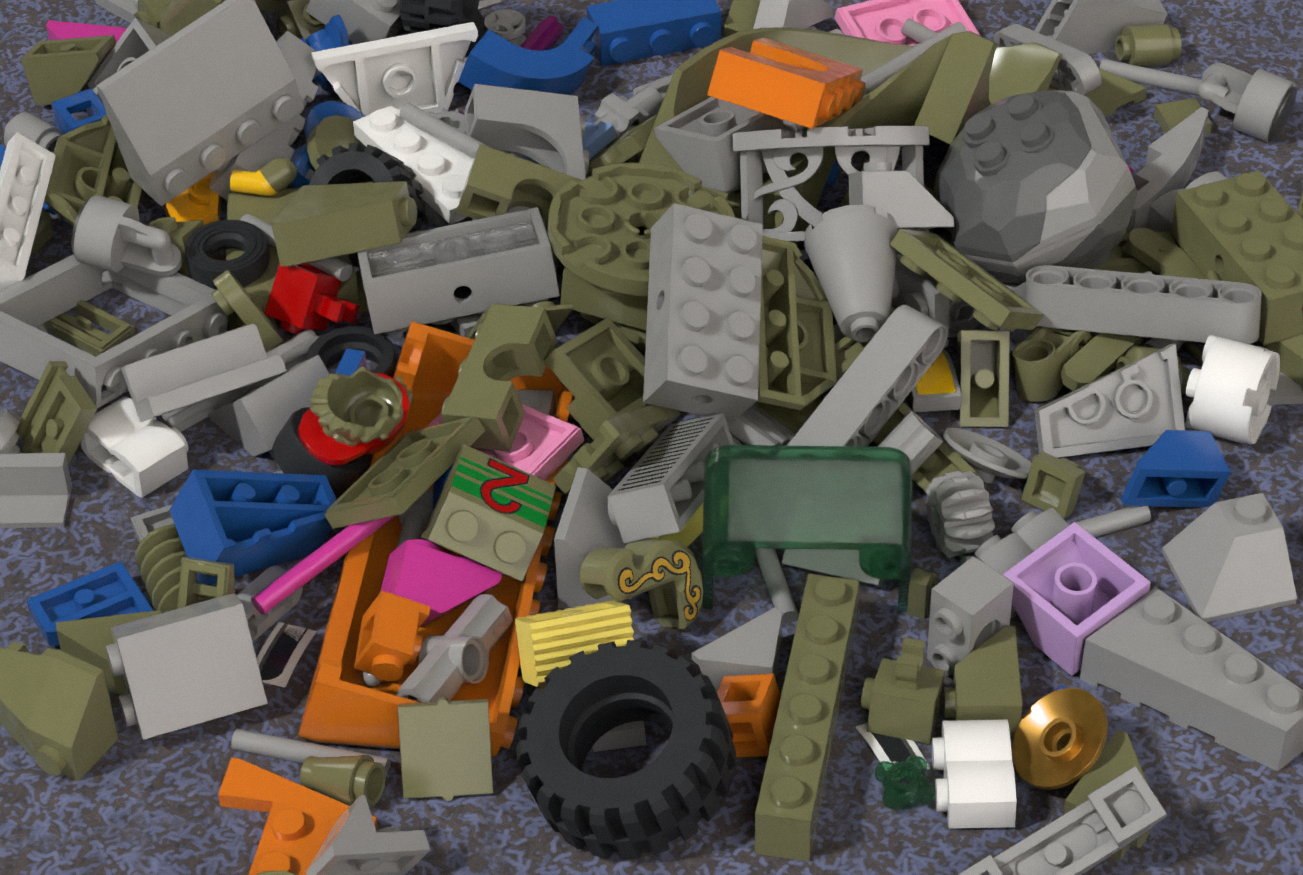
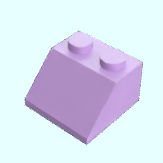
[1002,522,1151,676]

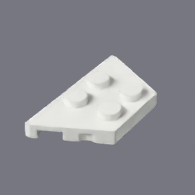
[311,22,478,116]

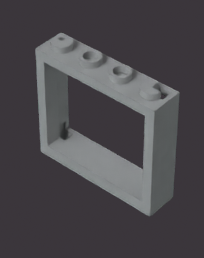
[0,254,228,408]

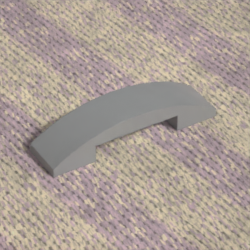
[958,766,1167,875]

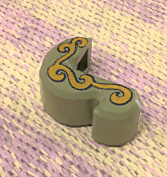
[580,539,704,630]

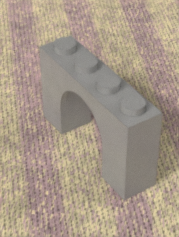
[464,84,589,263]

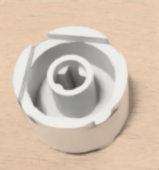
[1185,335,1280,444]

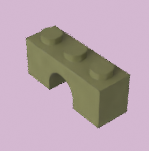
[456,144,581,236]
[441,304,557,451]

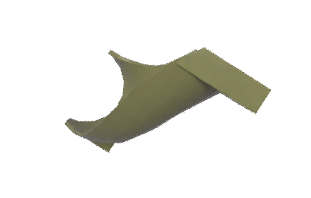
[639,27,1063,246]

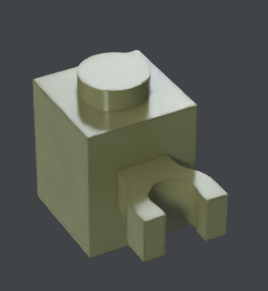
[861,637,945,744]

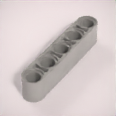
[1026,265,1262,344]
[767,305,948,503]

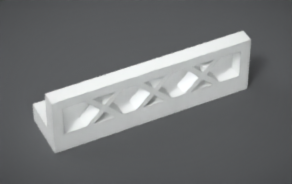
[0,132,56,291]

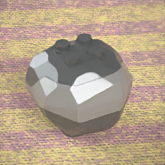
[934,90,1138,285]

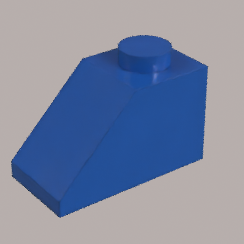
[1121,430,1231,508]

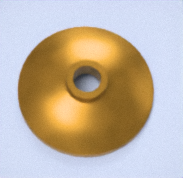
[1012,688,1108,790]

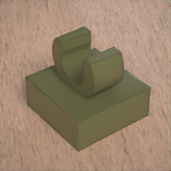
[1021,452,1085,520]

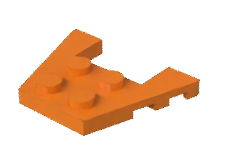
[218,757,378,875]

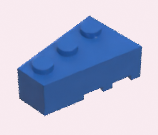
[169,469,336,585]

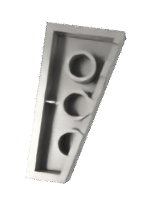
[1080,587,1303,771]

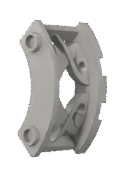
[732,126,929,243]

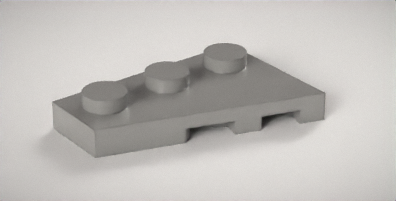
[1034,344,1185,458]

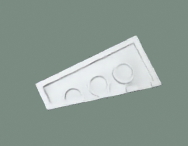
[353,106,474,225]

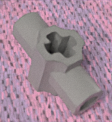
[592,86,663,139]

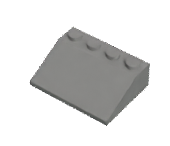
[96,0,304,206]

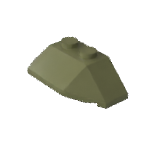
[44,115,142,228]
[757,235,837,410]

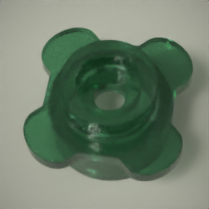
[874,755,935,810]

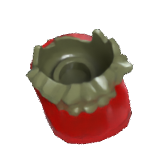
[298,367,413,465]

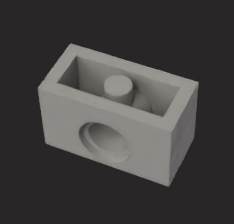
[927,556,1014,676]

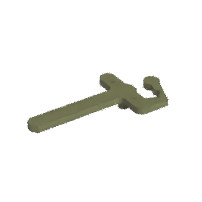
[1061,227,1207,391]

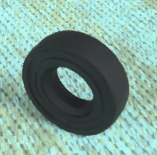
[185,220,270,289]

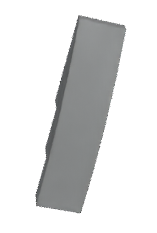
[1126,107,1209,234]

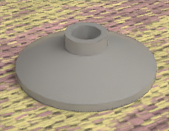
[944,428,1032,483]

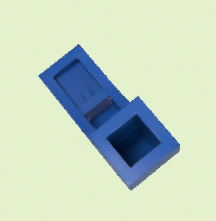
[458,17,598,95]

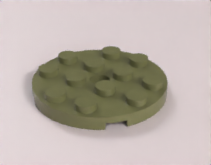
[548,163,735,296]

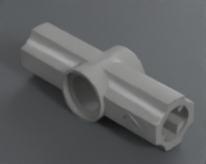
[396,594,513,703]

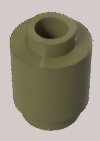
[1115,24,1182,67]

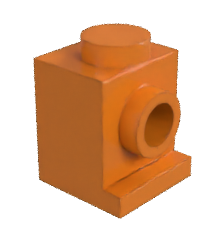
[354,590,430,681]
[717,674,781,757]

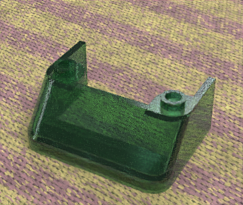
[702,445,912,612]

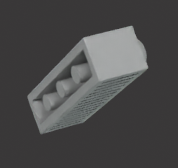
[607,413,739,543]

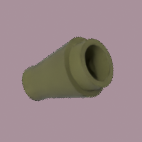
[300,755,385,806]

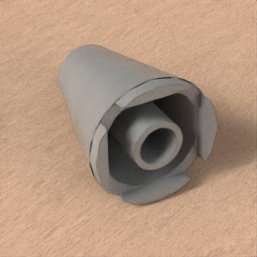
[804,205,899,342]

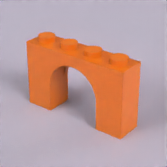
[707,38,866,129]

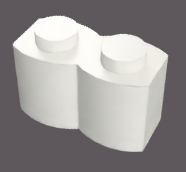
[81,396,188,498]
[932,719,1017,829]

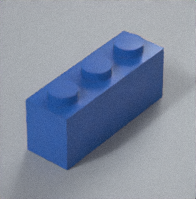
[587,0,721,66]

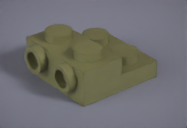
[544,317,651,440]

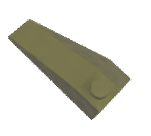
[0,641,118,782]

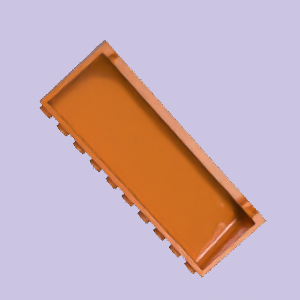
[298,321,575,757]

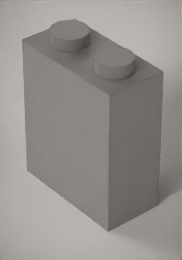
[105,593,268,740]

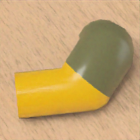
[230,157,297,196]

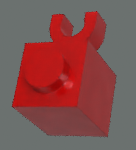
[264,263,360,334]

